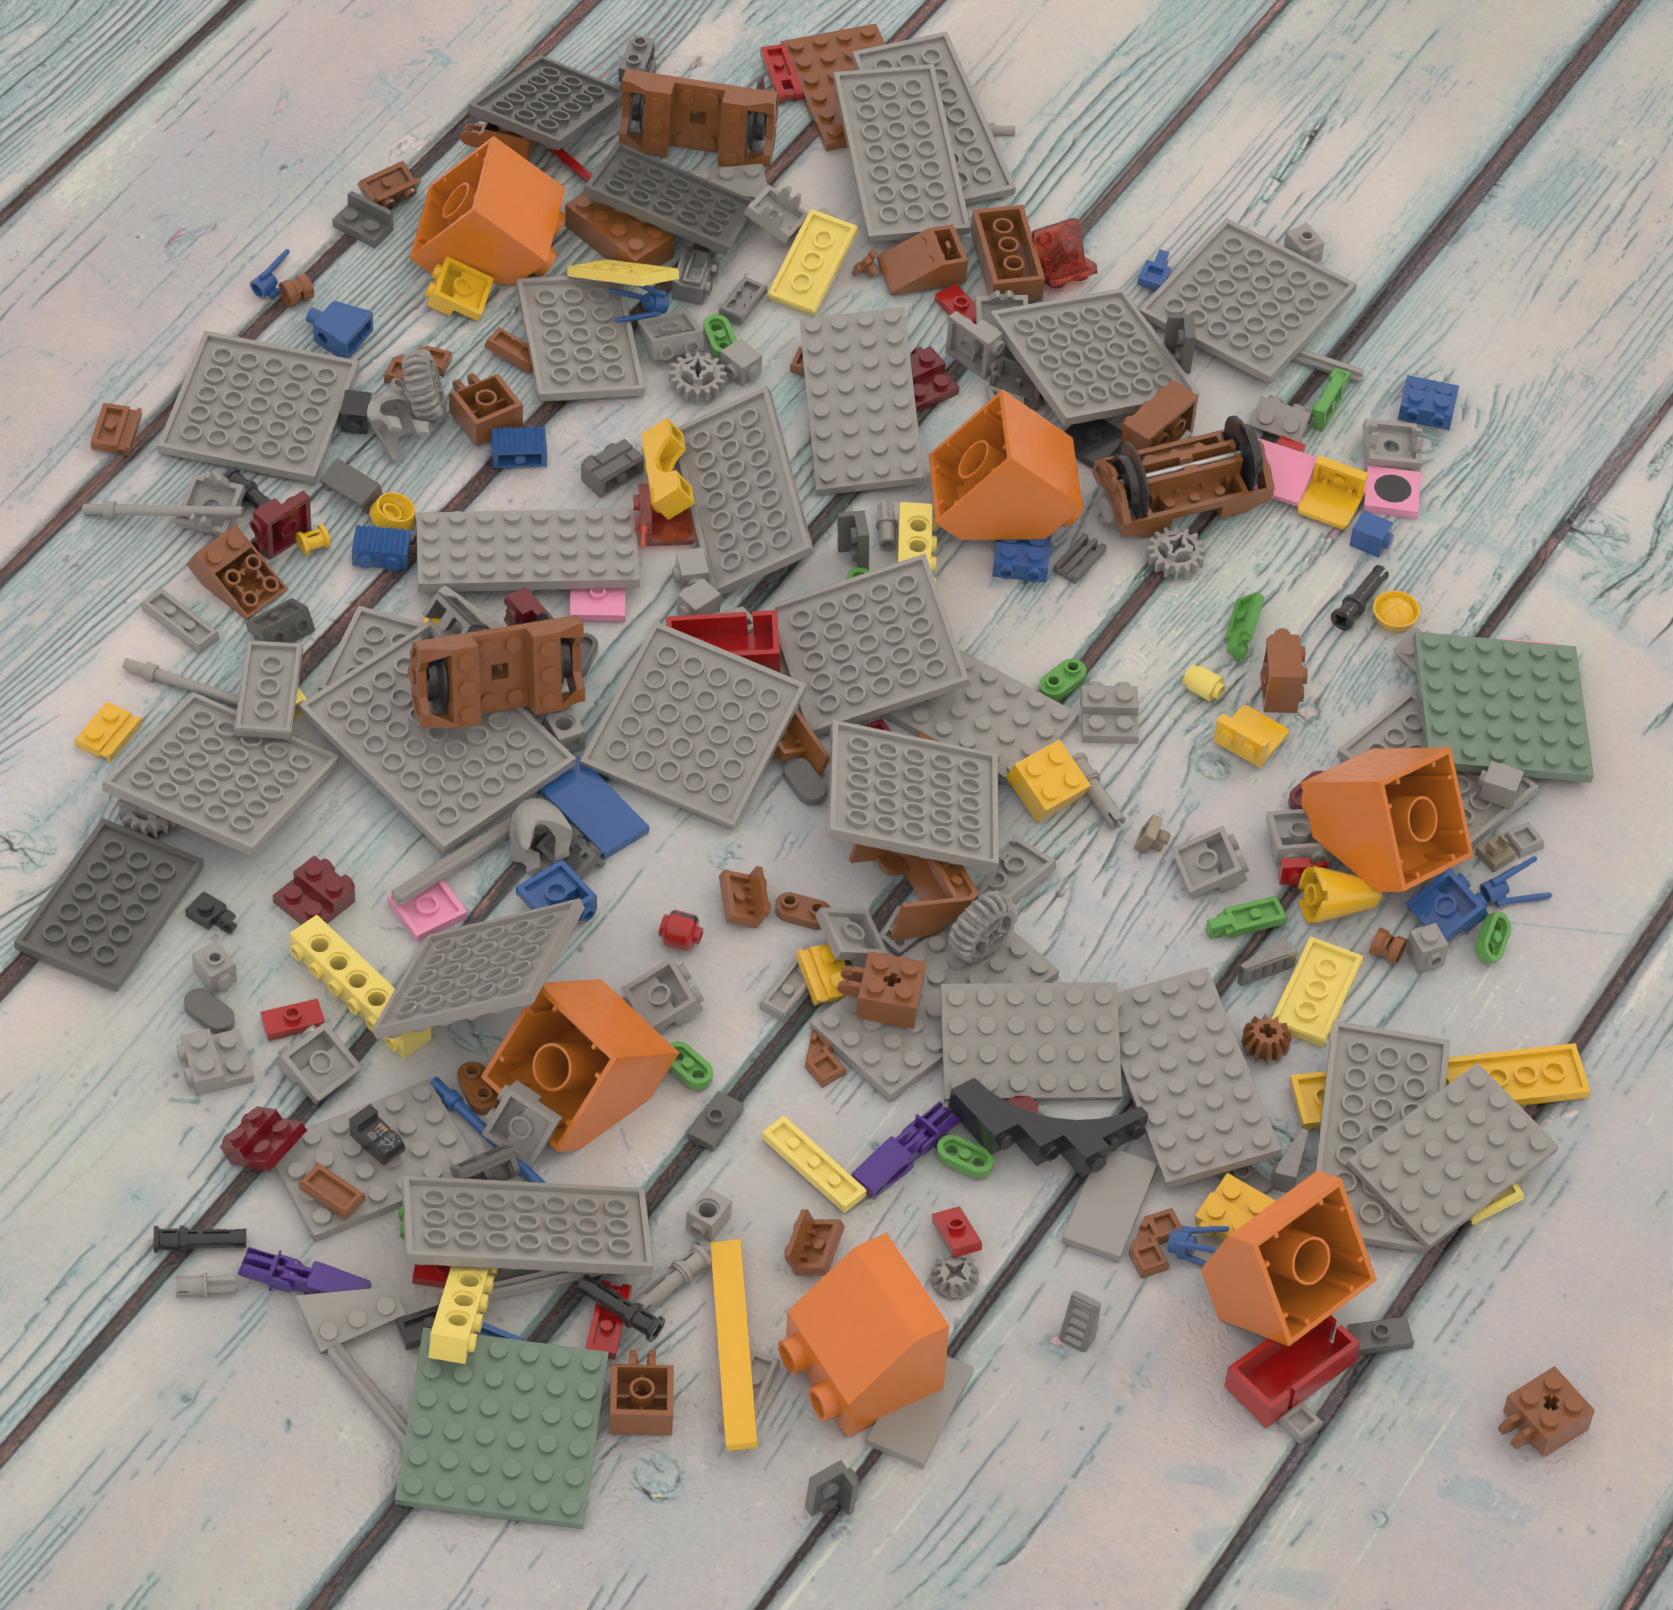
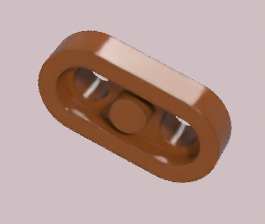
[775,892,831,930]
[457,1061,499,1115]

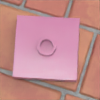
[570,588,626,622]

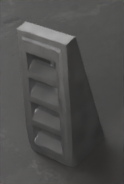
[1237,936,1297,986]
[1271,1129,1309,1193]
[1059,1290,1101,1352]

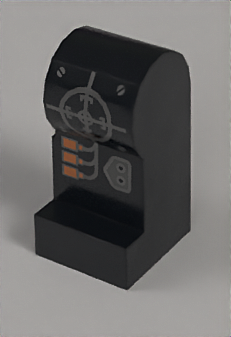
[349,1104,406,1165]

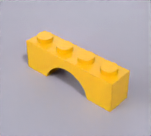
[641,418,695,520]

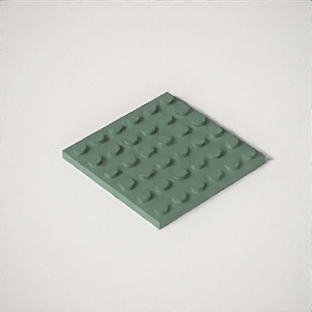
[1412,631,1594,783]
[395,1327,609,1529]

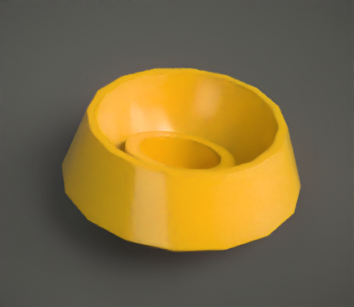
[370,492,416,530]
[1373,591,1420,633]

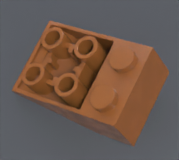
[877,224,968,295]
[186,524,288,620]

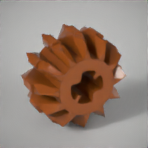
[1241,1013,1292,1065]

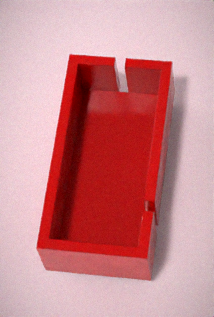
[666,610,781,673]
[1224,1315,1360,1428]

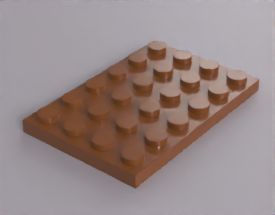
[780,24,886,151]

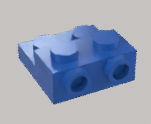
[1397,375,1459,430]
[992,535,1051,582]
[516,859,597,922]
[1405,868,1489,943]

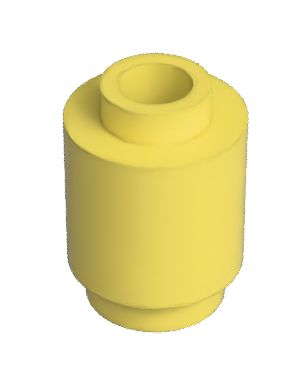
[1182,664,1226,702]

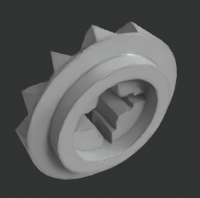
[930,1254,979,1298]

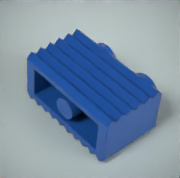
[491,426,547,468]
[352,524,411,571]

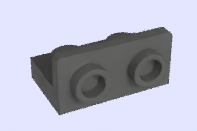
[332,191,393,248]
[1163,314,1196,374]
[837,510,869,570]
[245,598,315,643]
[536,824,606,879]
[805,1460,859,1517]

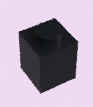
[340,390,372,434]

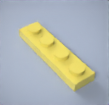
[762,1116,867,1213]

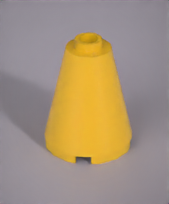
[1299,866,1382,924]

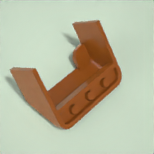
[849,843,977,940]

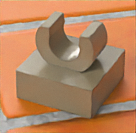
[1133,814,1171,854]
[1475,834,1516,872]

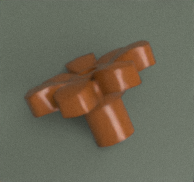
[851,249,879,278]

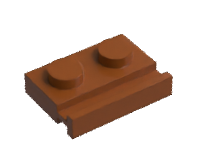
[90,403,142,455]

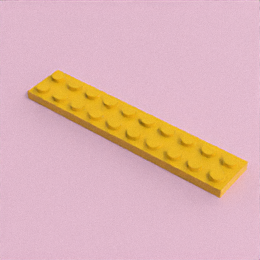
[1289,1043,1590,1130]

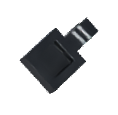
[185,891,237,934]

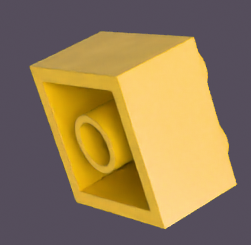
[1006,739,1091,823]

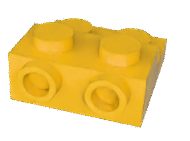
[424,256,494,321]
[1195,1173,1275,1242]

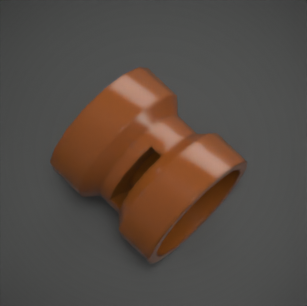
[279,273,314,307]
[1369,927,1407,965]

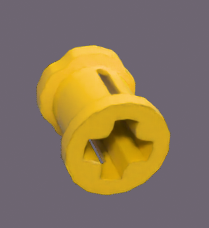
[295,524,331,556]

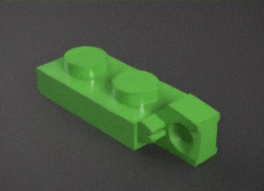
[1311,368,1351,431]
[1225,592,1265,661]
[1205,896,1288,939]

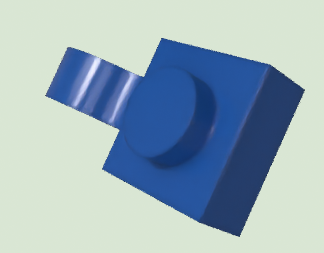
[1137,249,1171,291]

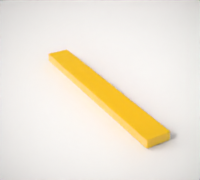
[710,1239,758,1451]

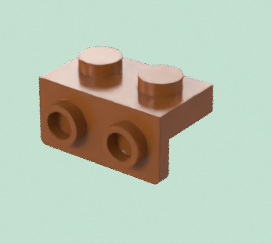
[357,161,422,208]
[719,866,771,928]
[784,1209,845,1275]

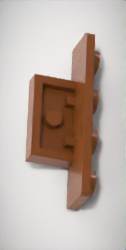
[774,710,830,777]

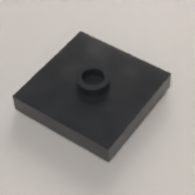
[1064,419,1122,469]

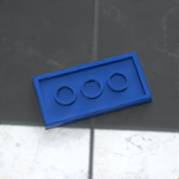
[537,755,649,860]

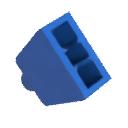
[306,301,373,359]

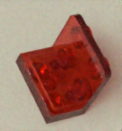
[1032,218,1098,289]
[633,483,695,546]

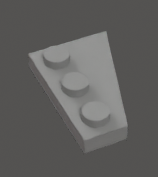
[686,164,767,200]
[976,834,1056,903]
[295,1286,406,1354]

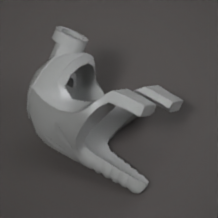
[367,378,431,463]
[509,798,572,876]

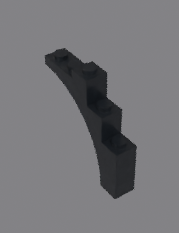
[948,1078,1148,1177]

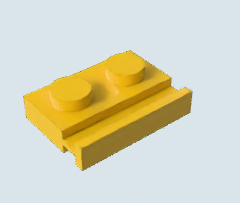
[75,701,142,763]
[795,944,846,1006]

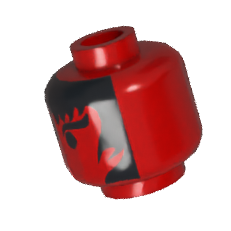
[659,910,704,951]

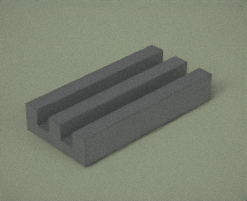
[1053,533,1107,584]

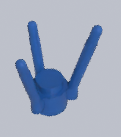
[250,249,311,299]
[608,285,670,323]
[1479,856,1552,908]
[1168,1226,1229,1267]

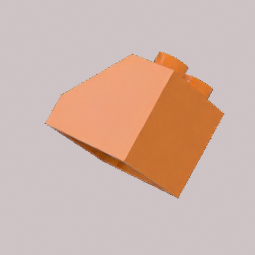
[409,136,566,286]
[928,389,1083,540]
[1301,747,1474,892]
[481,979,679,1152]
[1200,1170,1377,1346]
[778,1232,949,1438]

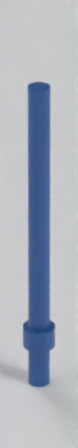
[430,1077,546,1183]

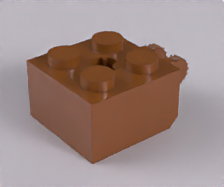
[460,122,537,161]
[449,373,523,446]
[1260,628,1308,713]
[837,951,926,1029]
[610,1350,674,1435]
[1498,1366,1595,1456]

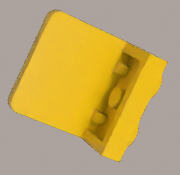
[1297,455,1369,530]
[1213,705,1289,768]

